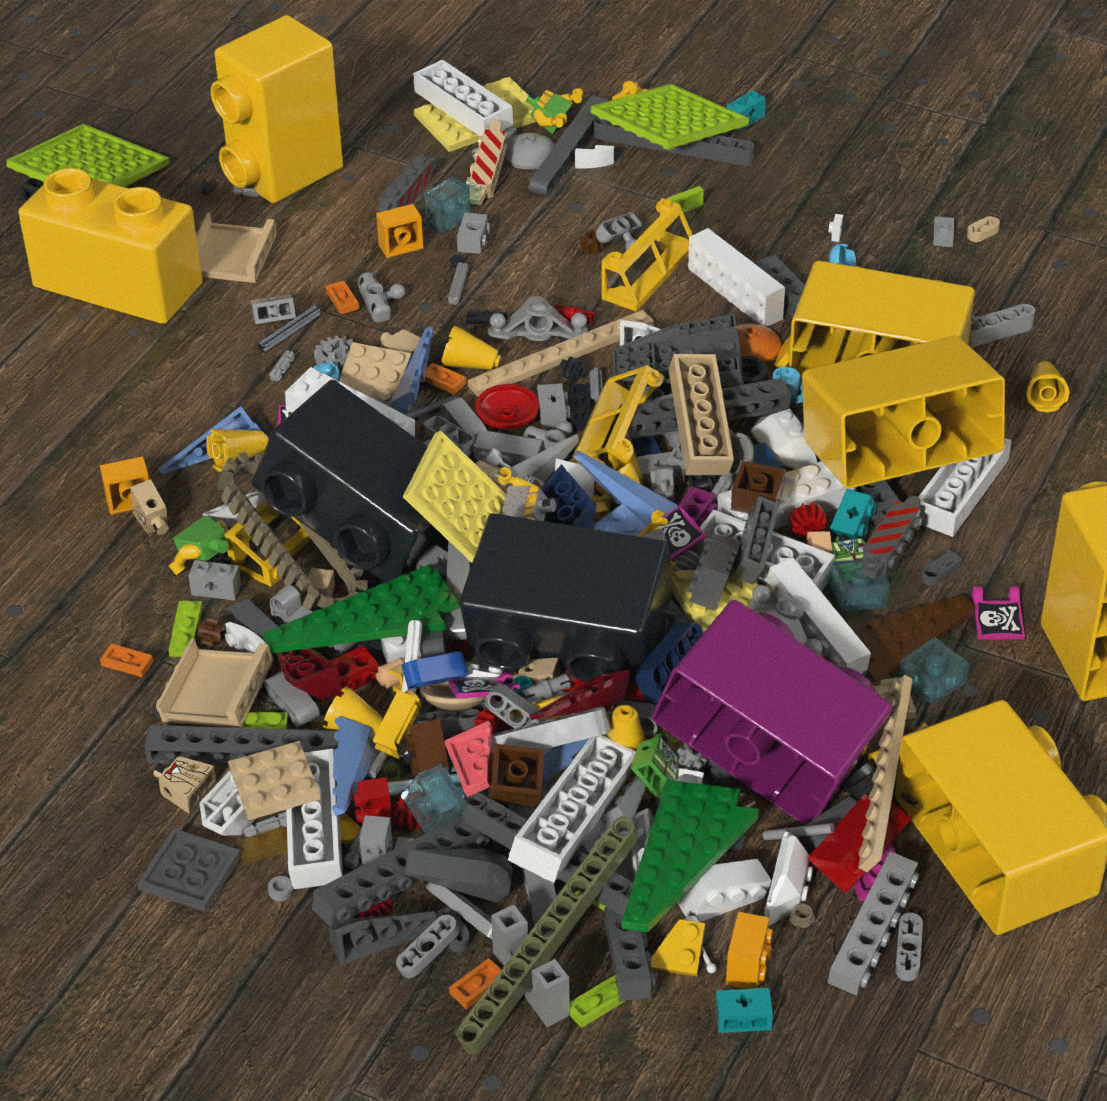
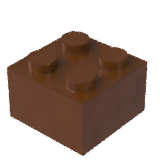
[731,461,786,513]
[406,720,449,779]
[488,744,544,807]

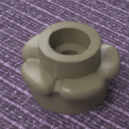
[790,904,815,928]

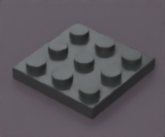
[137,828,241,912]

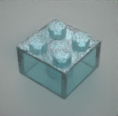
[425,177,470,234]
[829,560,890,611]
[899,637,969,705]
[401,763,467,833]

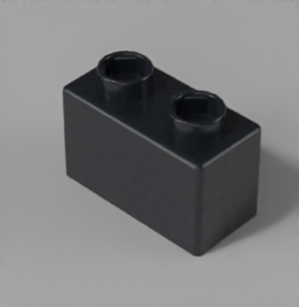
[252,379,442,583]
[459,513,673,682]

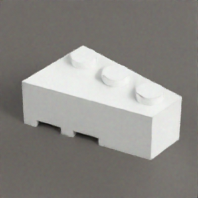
[678,859,772,922]

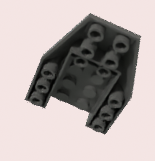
[613,314,744,388]

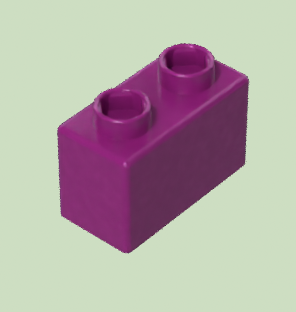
[652,600,892,826]

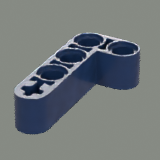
[635,623,703,705]

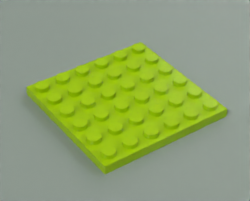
[591,84,749,150]
[6,124,169,187]

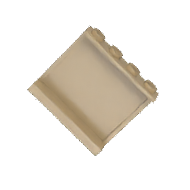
[196,213,277,283]
[156,639,274,728]

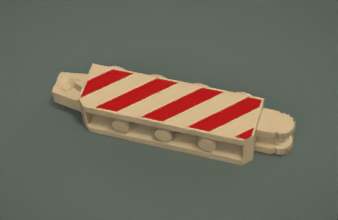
[466,120,507,205]

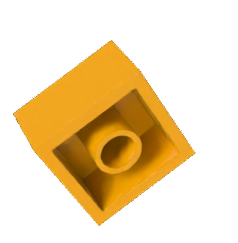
[376,204,423,258]
[99,456,149,515]
[726,912,773,989]

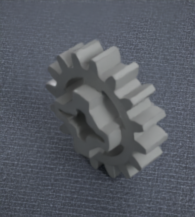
[314,336,353,369]

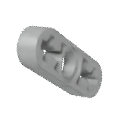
[895,913,923,981]
[396,915,459,978]

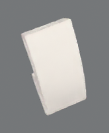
[575,145,614,169]
[225,622,266,653]

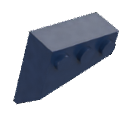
[541,464,596,529]

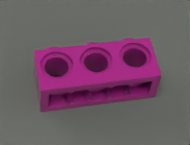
[678,486,717,527]

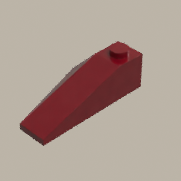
[276,648,342,700]
[529,670,630,720]

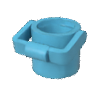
[773,367,803,405]

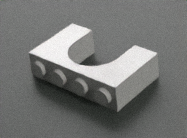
[491,904,570,1027]

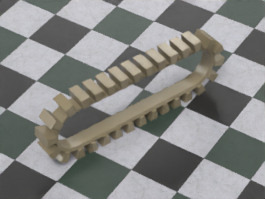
[217,452,368,610]

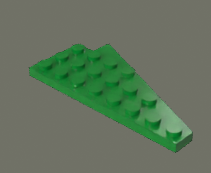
[262,564,459,654]
[621,780,759,933]

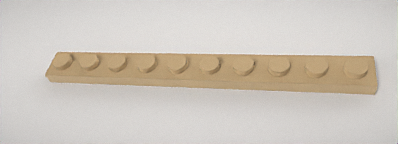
[468,310,654,397]
[858,675,913,872]

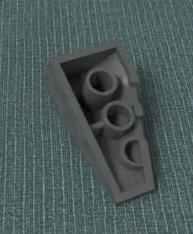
[404,848,513,903]
[328,911,436,965]

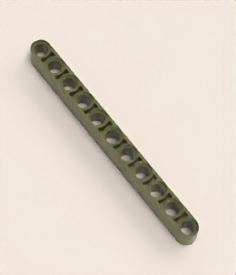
[457,816,637,1054]

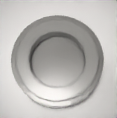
[268,876,294,901]

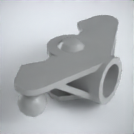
[488,296,588,341]
[750,585,823,657]

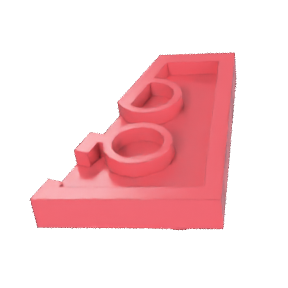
[444,721,492,797]

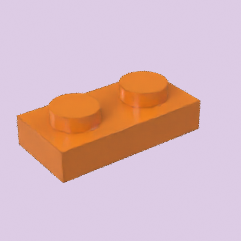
[325,281,359,315]
[424,363,467,395]
[100,644,154,678]
[449,958,501,1009]

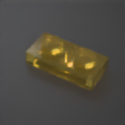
[236,827,288,865]

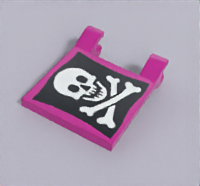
[660,506,707,561]
[971,586,1025,639]
[448,672,521,698]

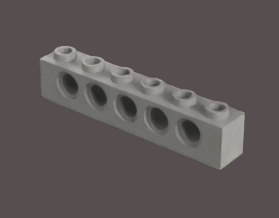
[828,851,920,996]

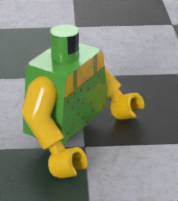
[526,88,584,134]
[169,515,229,575]

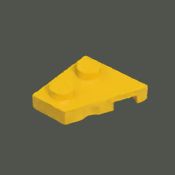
[648,919,705,976]

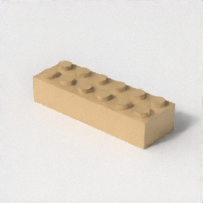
[669,354,734,475]

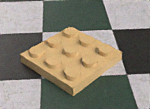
[339,342,412,408]
[228,741,321,821]

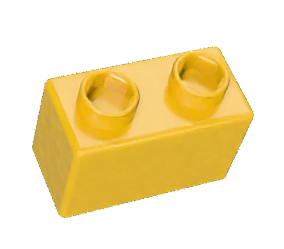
[211,15,343,204]
[18,168,203,324]
[789,261,975,376]
[802,336,1005,489]
[1041,481,1107,701]
[895,700,1107,935]

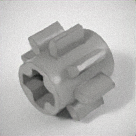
[676,743,707,771]

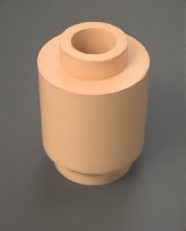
[376,659,405,689]

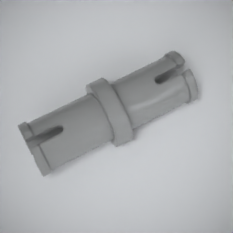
[520,673,570,702]

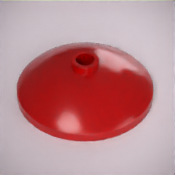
[475,384,539,429]

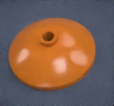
[738,323,781,364]

